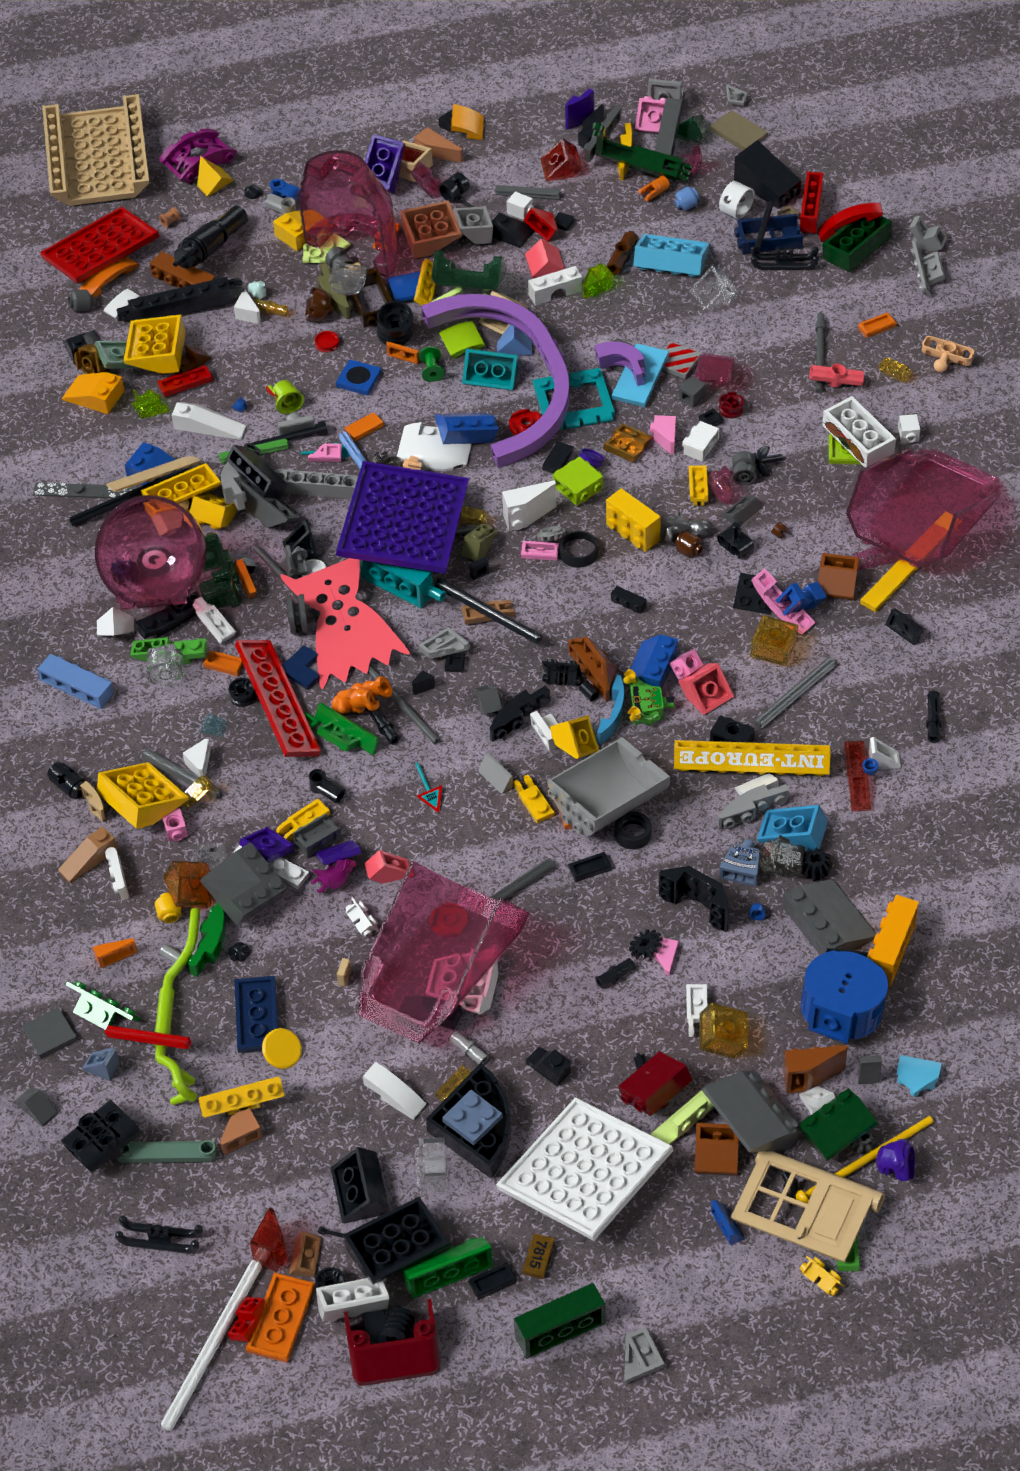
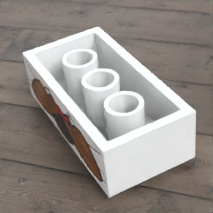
[822,396,896,468]

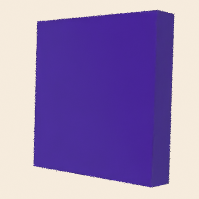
[239,827,295,863]
[315,840,361,865]

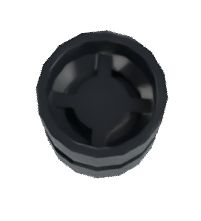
[438,172,470,202]

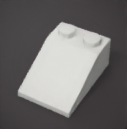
[502,480,557,531]

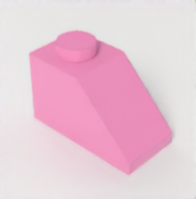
[650,415,676,454]

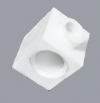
[898,414,920,443]

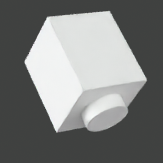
[507,192,534,220]

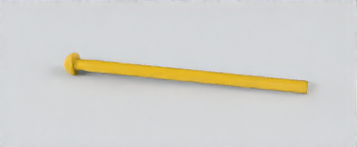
[796,1116,934,1204]

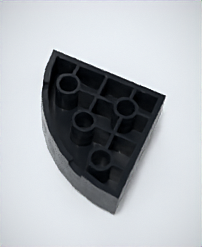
[426,1063,511,1178]

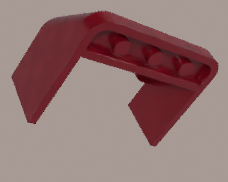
[344,1298,441,1386]

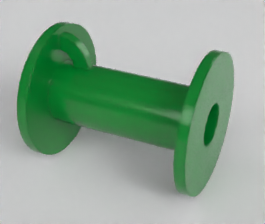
[419,347,444,382]

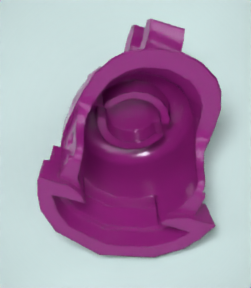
[310,859,357,893]

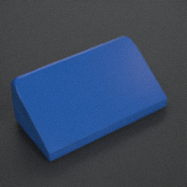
[711,1200,744,1245]

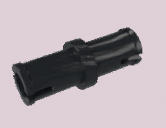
[595,958,635,989]

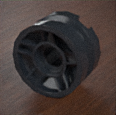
[228,677,256,707]
[315,1267,345,1288]

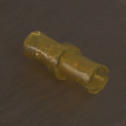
[254,298,288,316]

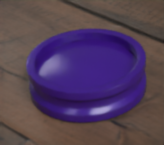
[579,448,605,467]

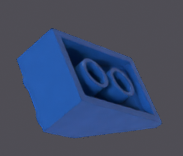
[125,442,189,485]

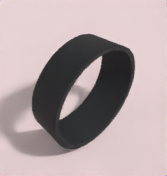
[559,531,599,568]

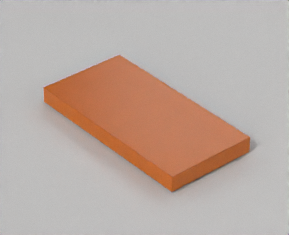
[246,1272,315,1363]

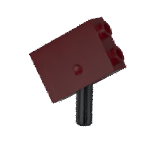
[618,1051,693,1116]

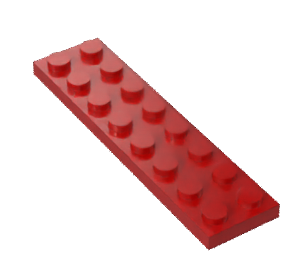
[235,640,321,757]

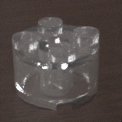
[146,643,184,687]

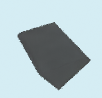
[721,495,762,524]

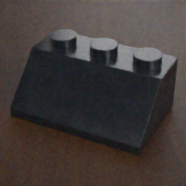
[331,1147,389,1224]

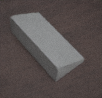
[478,753,513,794]

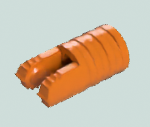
[638,175,670,202]

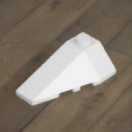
[172,402,246,440]

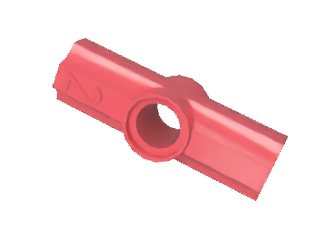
[809,364,864,387]

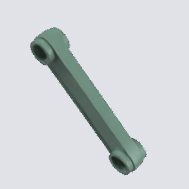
[116,1140,218,1164]

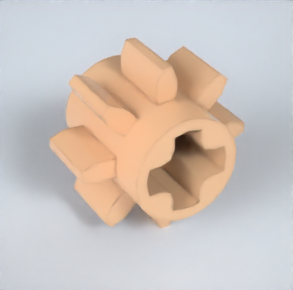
[403,455,422,470]

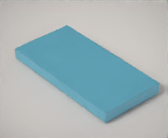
[612,343,669,407]

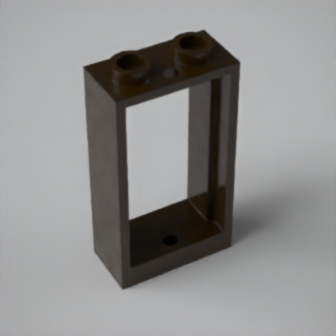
[344,267,392,328]

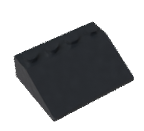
[343,1196,450,1284]

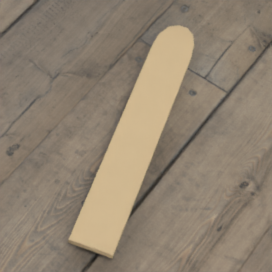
[106,456,202,492]

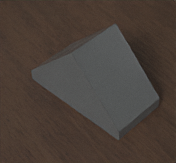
[14,1088,58,1127]

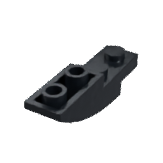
[134,591,201,639]
[489,686,550,742]

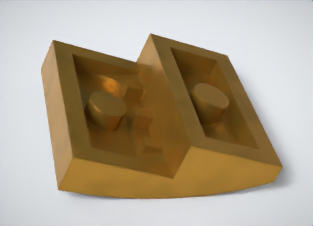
[603,423,653,463]

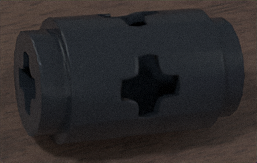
[47,762,86,799]

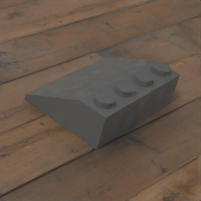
[782,879,876,955]
[702,1071,802,1153]

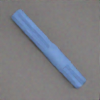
[339,431,367,469]

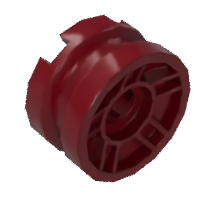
[719,391,744,419]

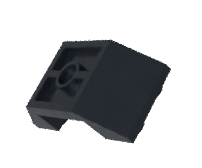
[659,866,729,932]

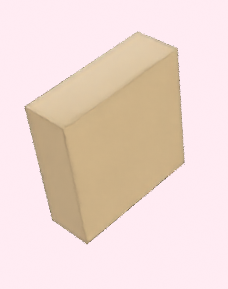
[337,958,351,986]

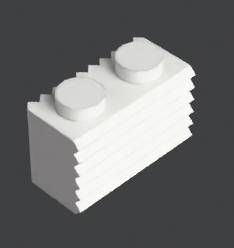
[682,421,719,462]

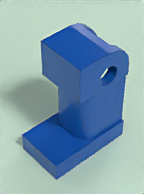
[775,582,827,616]

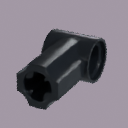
[309,769,346,803]

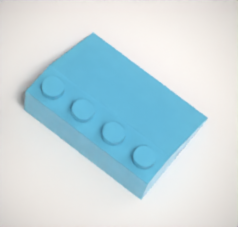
[633,234,710,277]

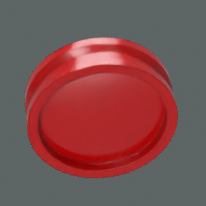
[315,331,339,352]

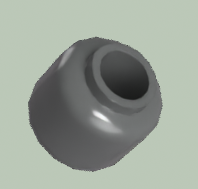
[68,289,94,312]

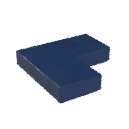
[282,645,320,690]

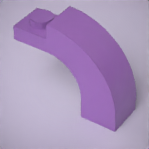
[594,341,646,386]

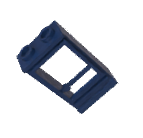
[734,214,803,255]

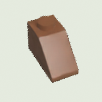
[220,1108,262,1155]

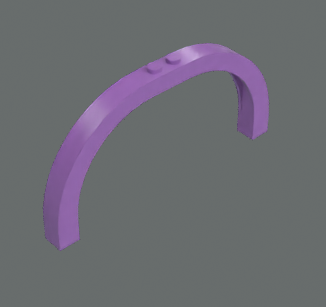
[421,294,570,468]

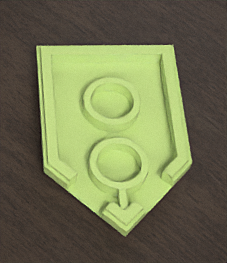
[303,228,351,263]

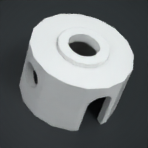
[719,181,755,219]

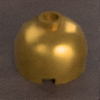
[74,344,107,374]

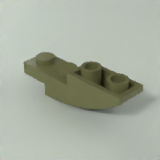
[317,263,352,319]

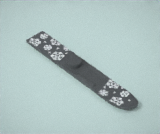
[33,482,137,498]

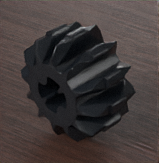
[798,846,832,881]

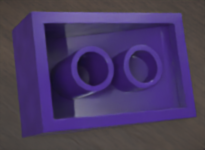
[358,134,404,194]

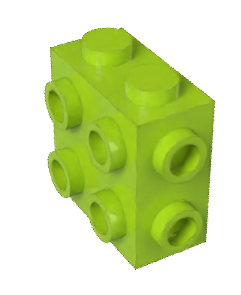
[552,456,604,506]

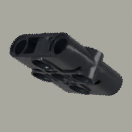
[61,1100,142,1173]

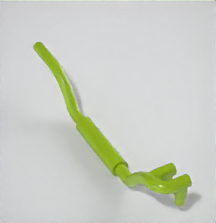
[154,908,200,1105]

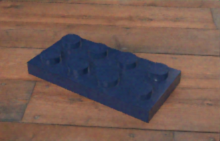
[234,976,278,1053]

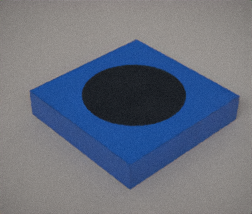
[336,359,382,396]

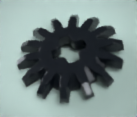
[629,929,663,960]

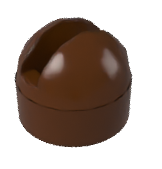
[771,521,787,538]

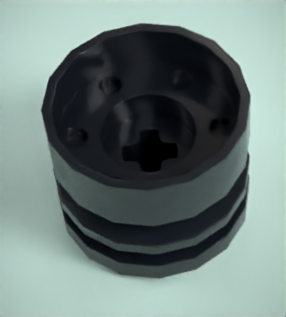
[377,301,413,345]

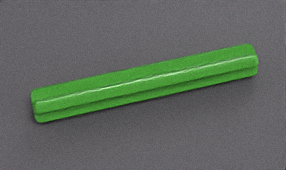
[219,439,288,463]

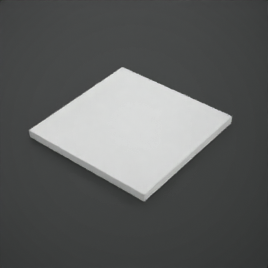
[496,1097,674,1241]

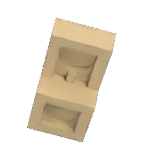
[80,781,106,822]

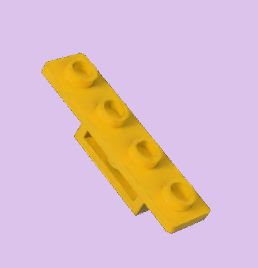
[198,1076,284,1118]

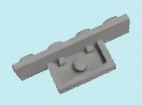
[911,241,945,298]

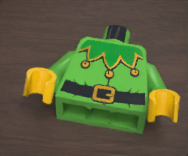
[623,669,674,726]

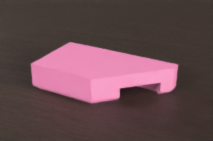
[654,938,678,975]

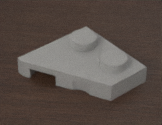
[419,627,470,659]
[624,1327,664,1384]

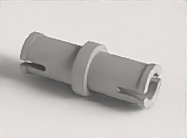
[449,1031,489,1065]

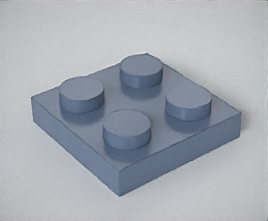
[442,1090,503,1145]

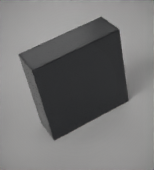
[555,212,574,231]
[699,409,724,427]
[469,557,489,580]
[445,654,465,673]

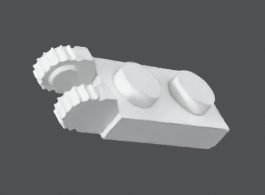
[105,847,130,900]
[686,984,708,1037]

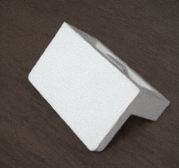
[530,711,558,751]

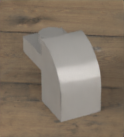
[909,216,947,252]

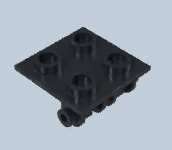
[733,573,777,615]
[542,659,582,686]

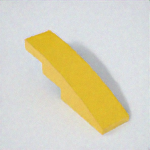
[617,123,632,180]

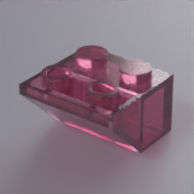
[695,353,736,385]

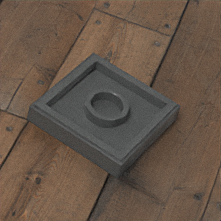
[22,1007,77,1059]

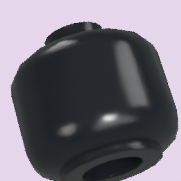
[244,184,262,200]
[228,942,250,962]

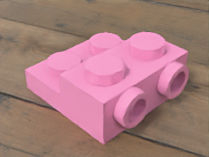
[635,96,666,134]

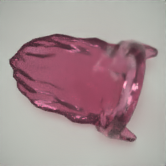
[679,145,702,174]
[708,465,733,504]

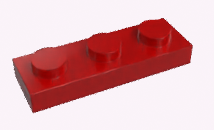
[157,365,213,397]

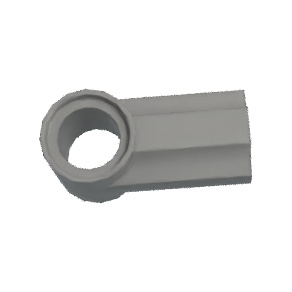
[265,193,297,215]

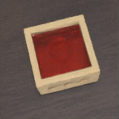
[399,140,433,182]

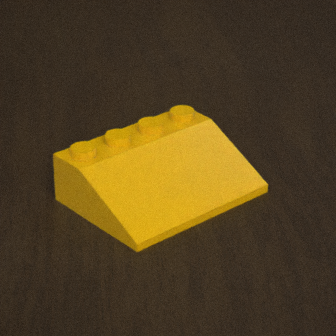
[123,315,186,374]
[97,762,189,829]

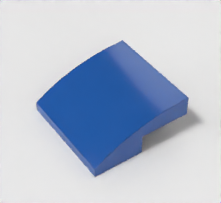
[387,271,420,301]

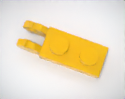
[513,775,554,824]
[276,798,331,842]

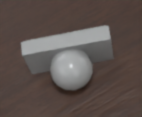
[278,412,314,435]

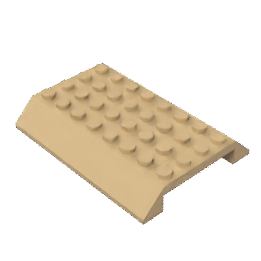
[42,94,149,206]

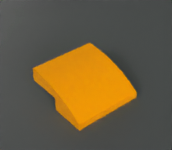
[451,104,484,140]

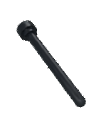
[249,420,328,445]

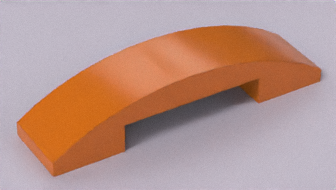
[79,256,139,298]

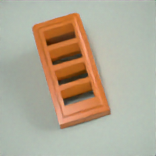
[92,938,137,968]

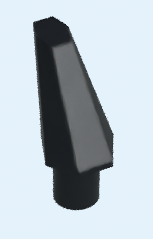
[781,1172,798,1206]

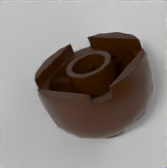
[305,287,334,322]

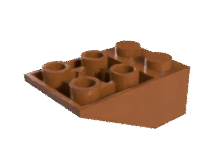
[783,1045,848,1094]

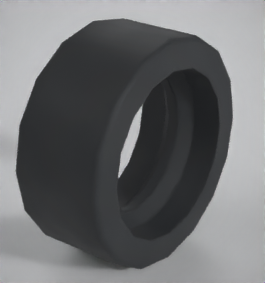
[614,811,652,850]

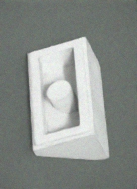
[735,773,779,796]

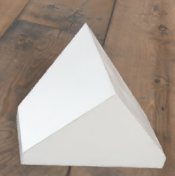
[97,607,135,637]

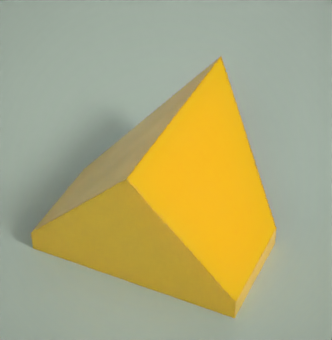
[197,156,233,197]

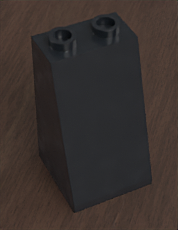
[734,140,801,209]

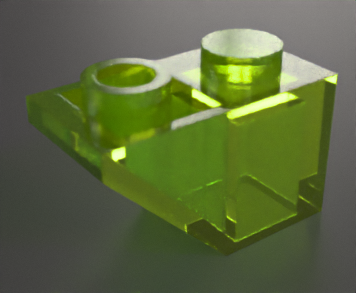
[582,263,613,299]

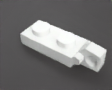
[193,597,236,644]

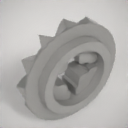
[536,526,566,542]

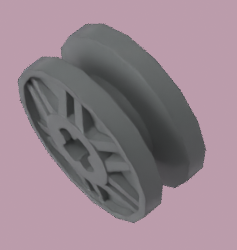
[287,594,308,634]

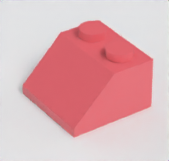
[678,663,734,715]

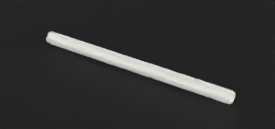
[161,1260,262,1431]

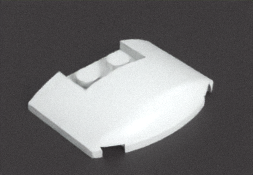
[397,422,472,471]

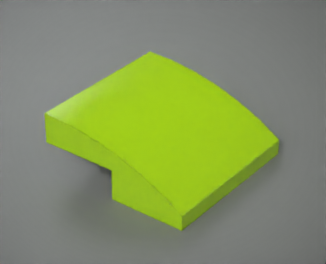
[439,321,486,359]

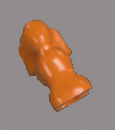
[332,676,393,714]

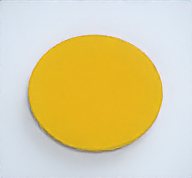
[262,1028,302,1069]

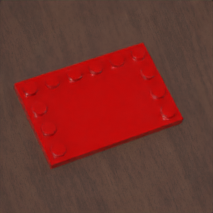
[40,206,159,284]

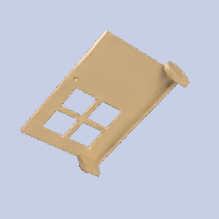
[731,1151,885,1263]

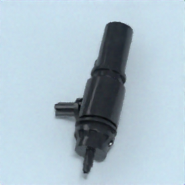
[173,205,248,269]

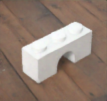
[528,266,582,306]

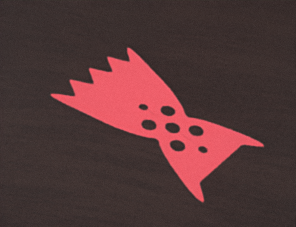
[281,558,410,689]

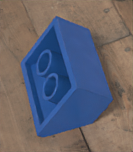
[435,413,498,444]
[624,634,678,690]

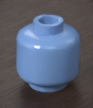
[674,186,700,211]

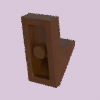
[179,345,211,373]

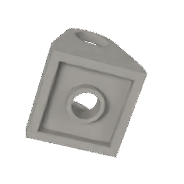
[648,78,684,100]

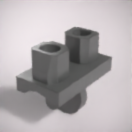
[284,545,308,579]

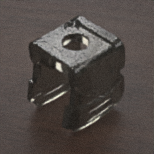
[758,835,805,878]

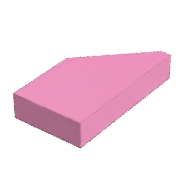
[308,444,342,462]

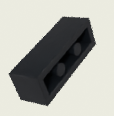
[611,586,647,614]

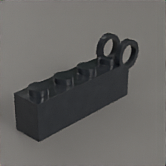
[226,443,287,499]

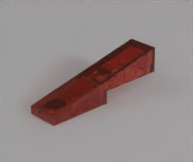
[843,741,871,811]

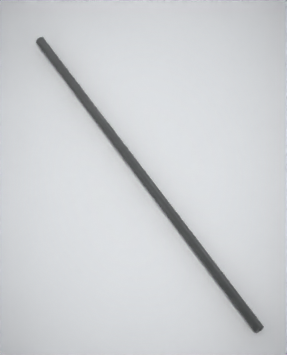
[253,545,440,745]

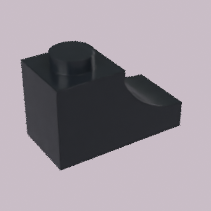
[526,1046,571,1087]

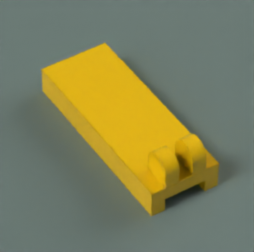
[689,465,708,506]

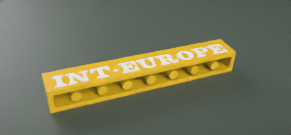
[674,740,831,776]

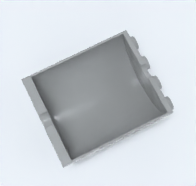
[548,737,670,836]

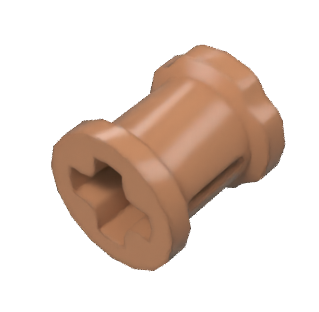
[159,207,181,228]

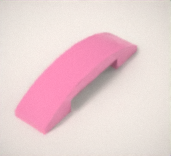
[752,568,816,634]

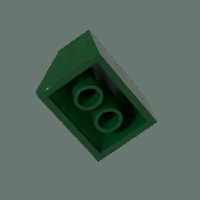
[798,1088,878,1161]

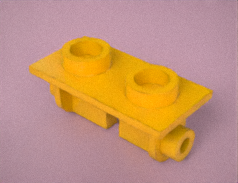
[800,1256,844,1296]

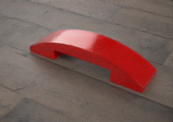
[818,203,883,242]

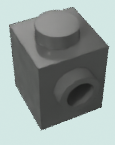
[679,376,706,407]

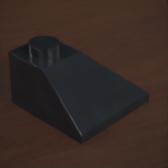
[491,213,535,248]
[62,330,100,365]

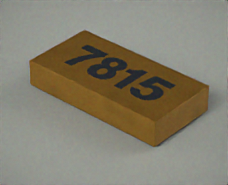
[522,1233,555,1279]

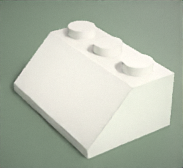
[316,1278,389,1322]

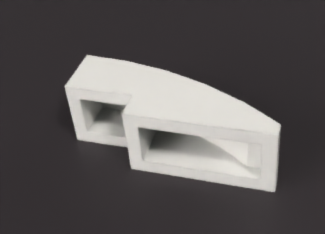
[363,1062,427,1120]

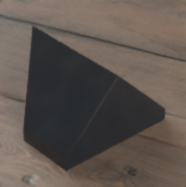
[282,519,318,560]

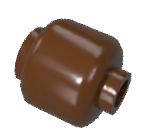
[675,531,703,558]

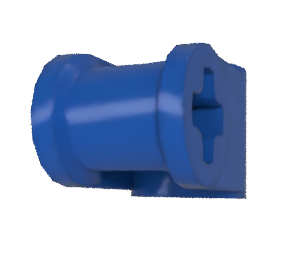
[270,179,302,202]

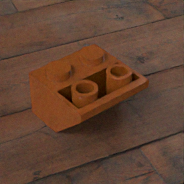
[818,553,859,600]
[694,1123,739,1175]

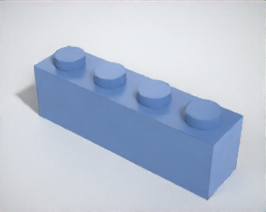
[37,654,114,709]

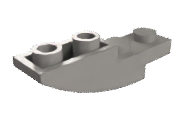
[221,462,247,510]
[718,784,789,830]

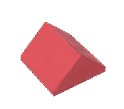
[525,239,565,279]

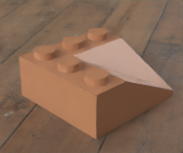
[400,200,462,259]

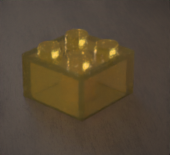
[750,615,799,666]
[699,1003,748,1059]

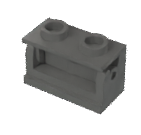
[293,814,340,859]

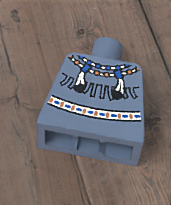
[720,839,760,887]

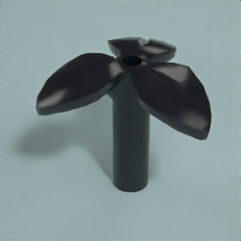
[753,446,783,477]

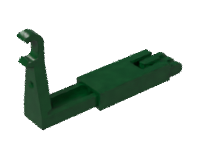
[592,123,693,182]

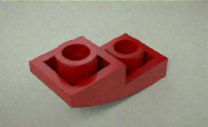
[227,1297,265,1342]

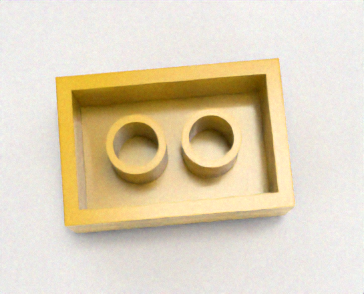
[606,488,661,552]

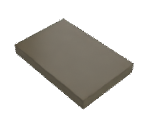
[710,110,768,151]

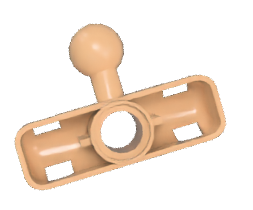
[922,336,974,373]

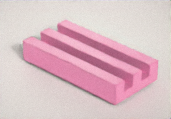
[521,541,559,560]

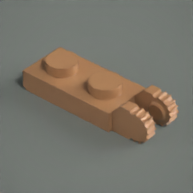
[461,600,516,625]

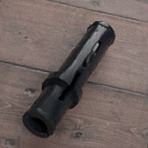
[926,691,941,743]
[365,708,400,745]

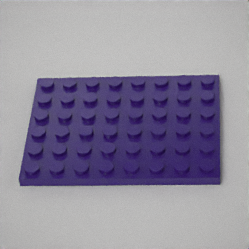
[336,461,469,574]

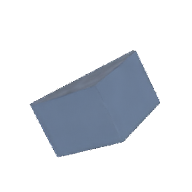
[82,1047,120,1081]

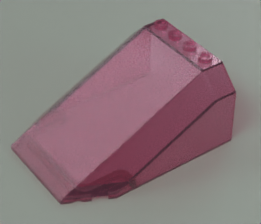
[846,449,1001,567]
[358,861,530,1044]

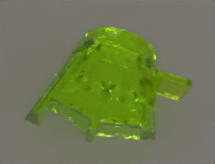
[131,389,169,419]

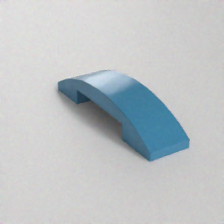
[597,675,624,745]

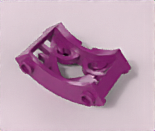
[158,129,237,184]

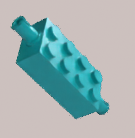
[360,560,446,609]

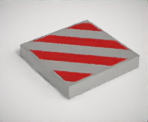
[662,341,702,379]

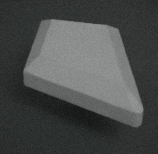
[726,85,747,106]

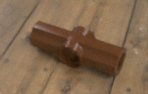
[606,230,639,275]

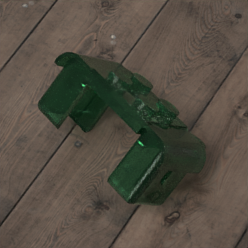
[187,533,241,609]

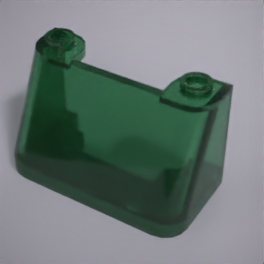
[431,250,507,291]

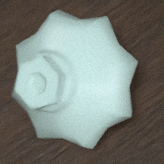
[247,281,267,300]

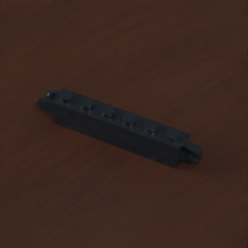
[116,277,244,321]

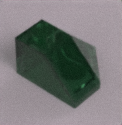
[676,115,707,142]

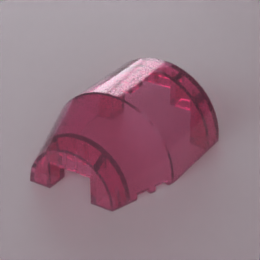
[298,150,399,278]

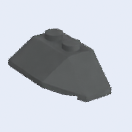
[239,480,300,528]

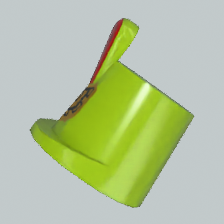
[266,380,304,414]

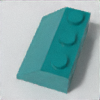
[462,349,521,390]

